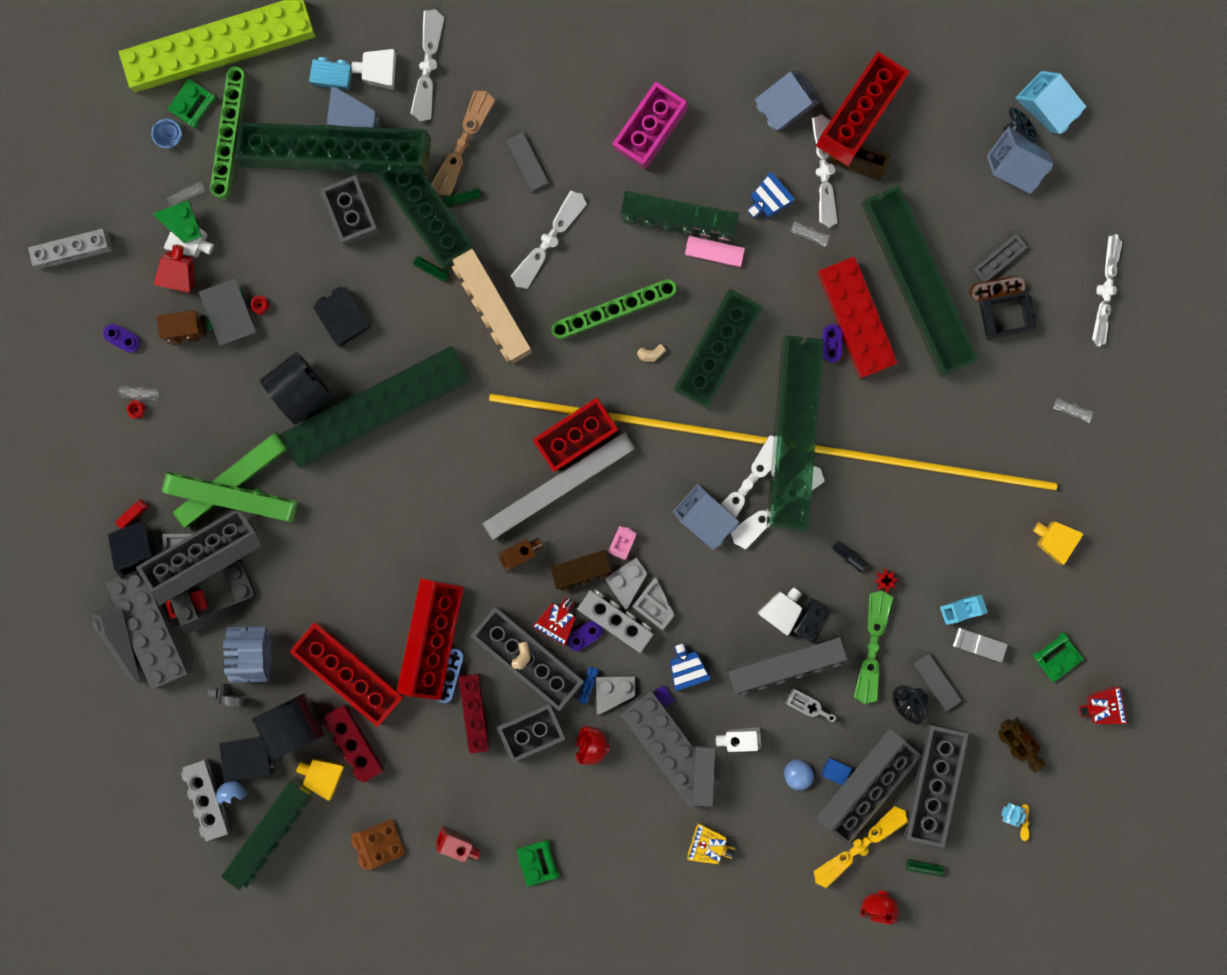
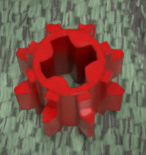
[873,569,898,593]

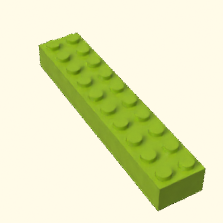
[118,0,316,93]

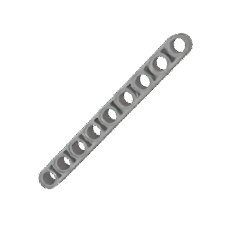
[482,432,636,540]

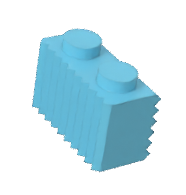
[309,57,352,91]

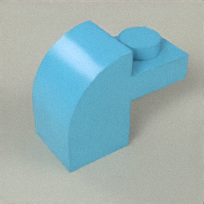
[940,594,988,625]

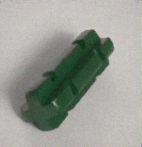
[444,188,482,207]
[413,256,449,282]
[906,859,944,877]

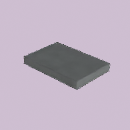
[199,279,256,346]

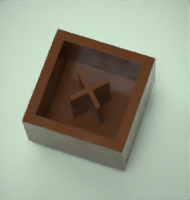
[156,310,206,345]

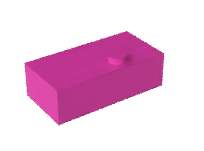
[612,81,689,170]

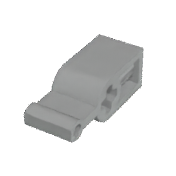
[952,628,1008,663]
[785,688,836,722]

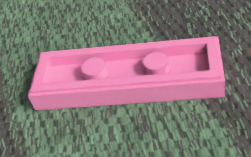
[685,236,745,267]

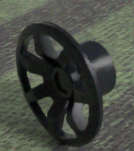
[1003,107,1037,142]
[893,685,928,724]

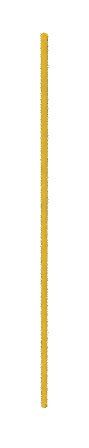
[489,394,1057,491]

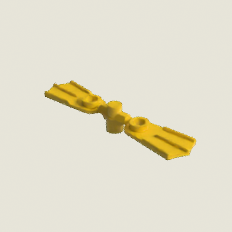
[813,806,908,888]

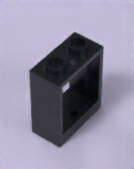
[979,292,1037,340]
[791,598,832,643]

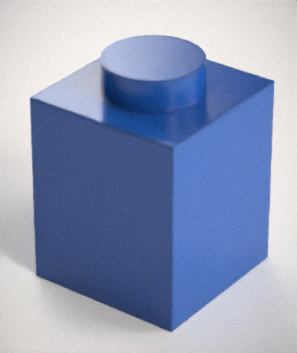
[821,757,853,785]

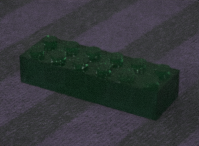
[377,152,476,271]
[621,191,739,243]
[673,288,763,410]
[221,777,314,891]

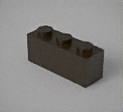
[826,145,891,181]
[550,550,612,591]

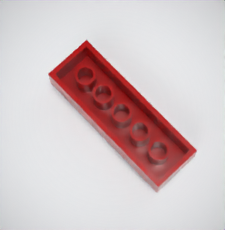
[816,51,910,166]
[817,256,897,379]
[397,578,464,700]
[289,621,405,727]

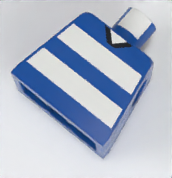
[747,172,795,218]
[670,643,710,691]

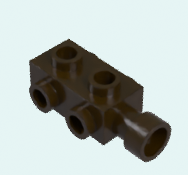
[998,717,1046,773]

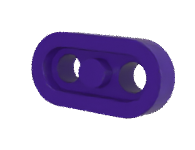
[103,324,141,353]
[822,324,842,363]
[567,621,602,651]

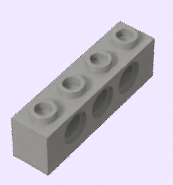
[28,229,113,269]
[577,589,653,653]
[181,759,232,841]

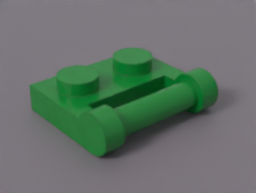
[167,78,217,129]
[1032,632,1084,683]
[516,839,560,887]

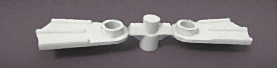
[410,9,444,121]
[812,114,838,228]
[511,191,587,289]
[1092,234,1123,347]
[721,435,789,517]
[731,463,825,549]

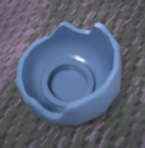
[151,118,183,148]
[784,759,814,791]
[216,781,248,804]

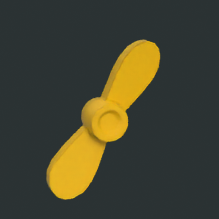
[1020,804,1029,841]

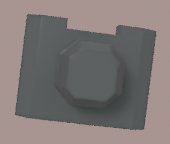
[207,684,248,707]

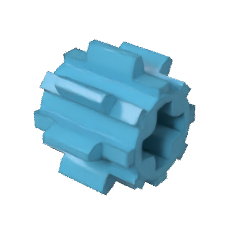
[1001,803,1026,827]

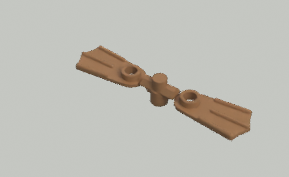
[430,90,496,195]

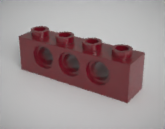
[459,673,490,754]
[323,704,385,783]

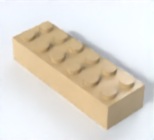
[452,249,532,364]

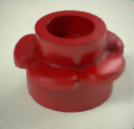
[250,296,269,314]
[127,400,146,419]

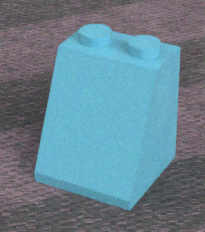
[1015,71,1086,134]

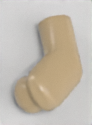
[637,344,667,362]
[511,641,531,670]

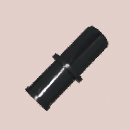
[832,541,868,573]

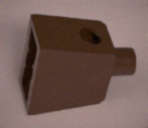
[497,538,543,572]

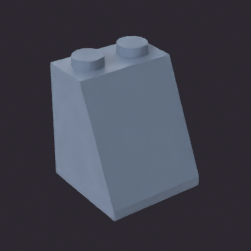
[755,71,822,131]
[327,87,381,140]
[987,126,1053,194]
[672,483,739,550]

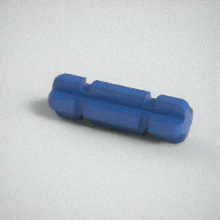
[578,667,598,704]

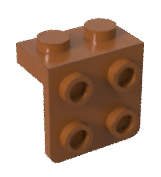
[351,819,405,870]

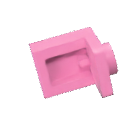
[608,526,637,560]

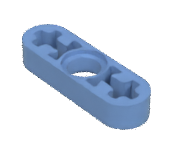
[438,648,464,703]

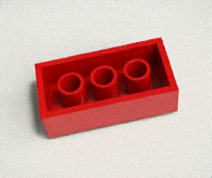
[532,396,619,472]

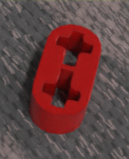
[115,499,149,529]

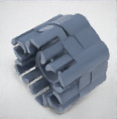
[223,626,272,683]

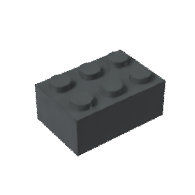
[320,175,379,246]
[497,703,566,763]

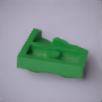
[153,200,203,244]

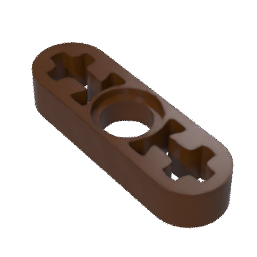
[969,276,1025,301]

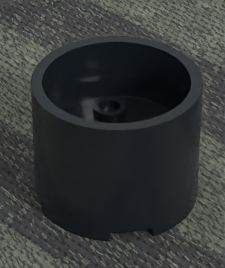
[260,352,333,425]
[252,693,325,761]

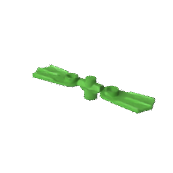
[853,590,893,704]

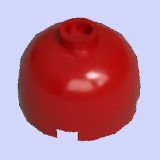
[576,726,610,765]
[859,890,899,925]

